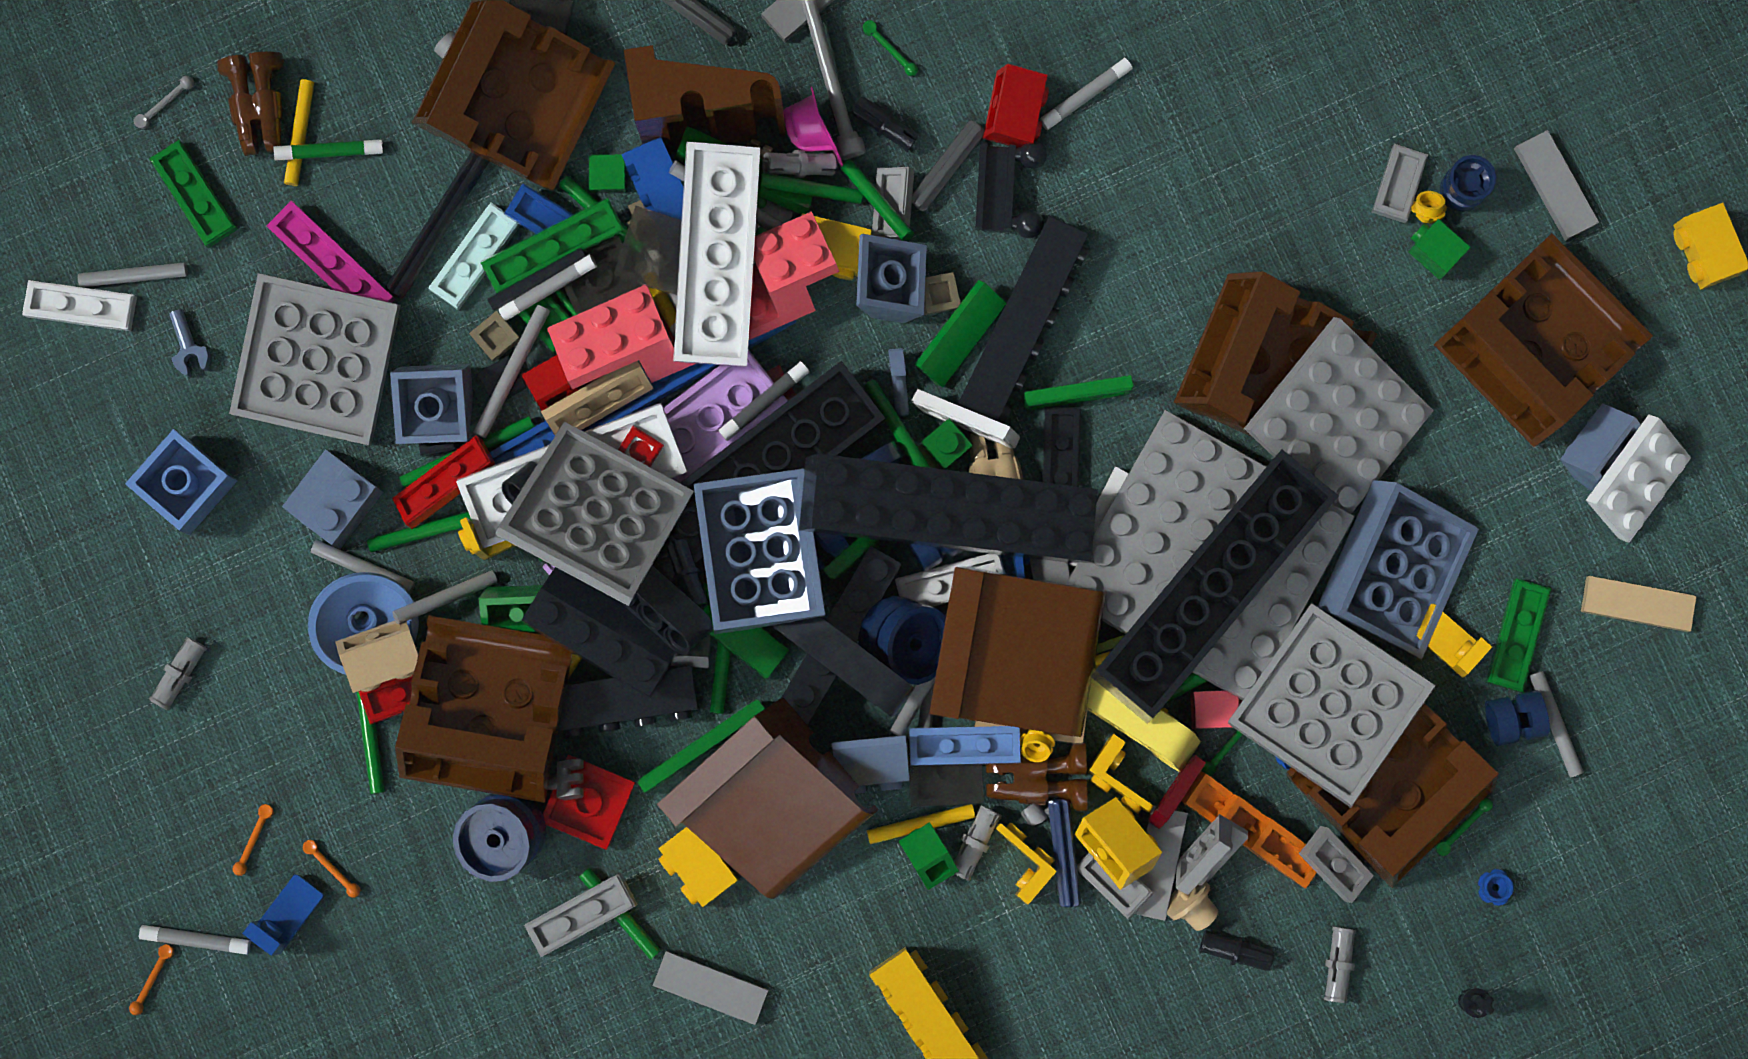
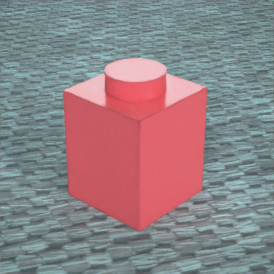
[1190,691,1242,729]

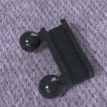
[975,140,1047,239]

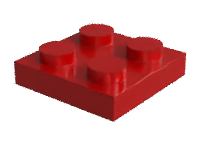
[543,755,636,850]

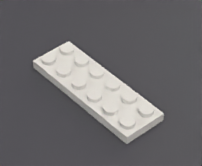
[673,142,760,367]
[456,403,687,549]

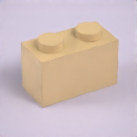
[335,621,418,693]

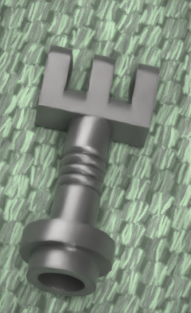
[547,759,584,800]

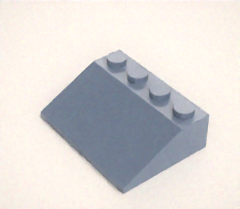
[694,469,825,634]
[1317,480,1479,659]

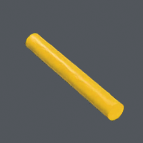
[284,79,315,186]
[867,804,976,844]

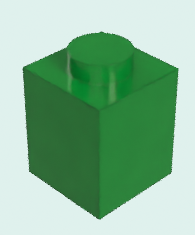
[1408,219,1470,280]
[921,418,973,470]
[899,822,959,890]

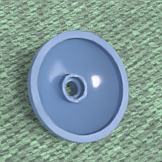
[308,572,419,675]

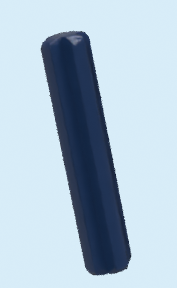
[1048,799,1081,907]

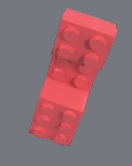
[547,211,839,389]

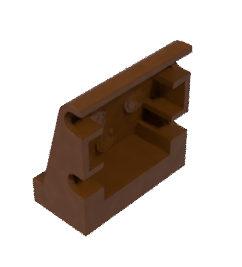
[412,0,615,190]
[624,45,786,154]
[1434,233,1653,447]
[1174,271,1377,437]
[929,566,1107,737]
[395,615,573,803]
[657,697,879,899]
[1286,703,1499,888]

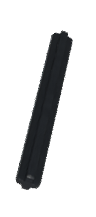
[386,152,490,299]

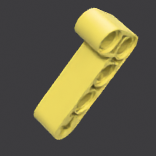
[1087,668,1201,772]

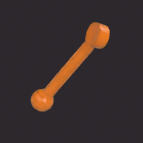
[232,804,274,876]
[302,840,361,898]
[129,944,174,1016]

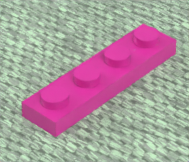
[267,201,395,303]

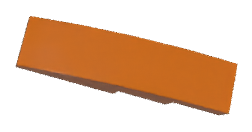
[1181,771,1317,889]

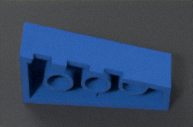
[621,137,684,281]

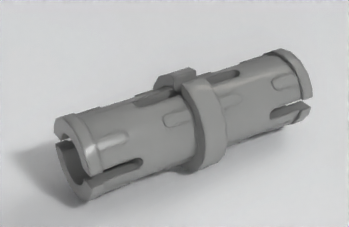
[762,150,836,178]
[148,637,207,711]
[954,805,1002,881]
[1324,927,1356,1003]

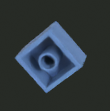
[125,429,237,535]

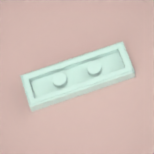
[428,203,521,310]

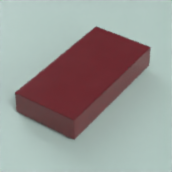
[1149,755,1206,829]

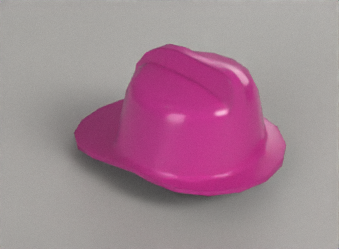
[783,87,843,167]

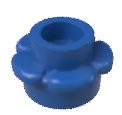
[1478,869,1514,906]

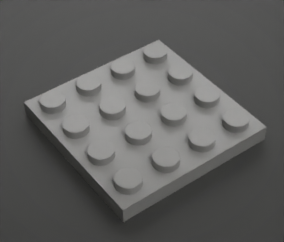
[229,273,401,445]
[1244,317,1434,514]
[495,421,694,606]
[1228,603,1435,808]

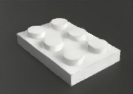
[1586,414,1691,543]

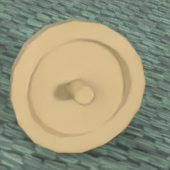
[1167,882,1218,931]

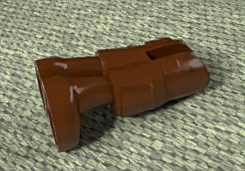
[217,51,284,156]
[986,743,1087,811]

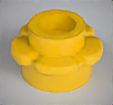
[1411,191,1447,223]
[1020,730,1055,762]

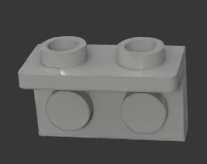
[1176,814,1248,895]

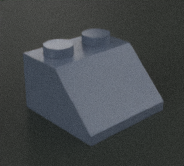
[856,234,927,323]
[390,364,473,444]
[1560,403,1641,492]
[282,449,383,549]
[832,735,909,794]

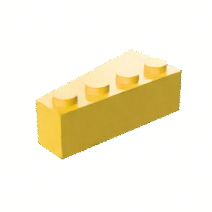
[869,947,988,1059]

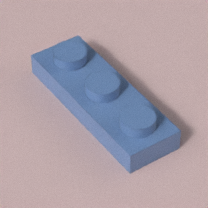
[909,726,1021,766]

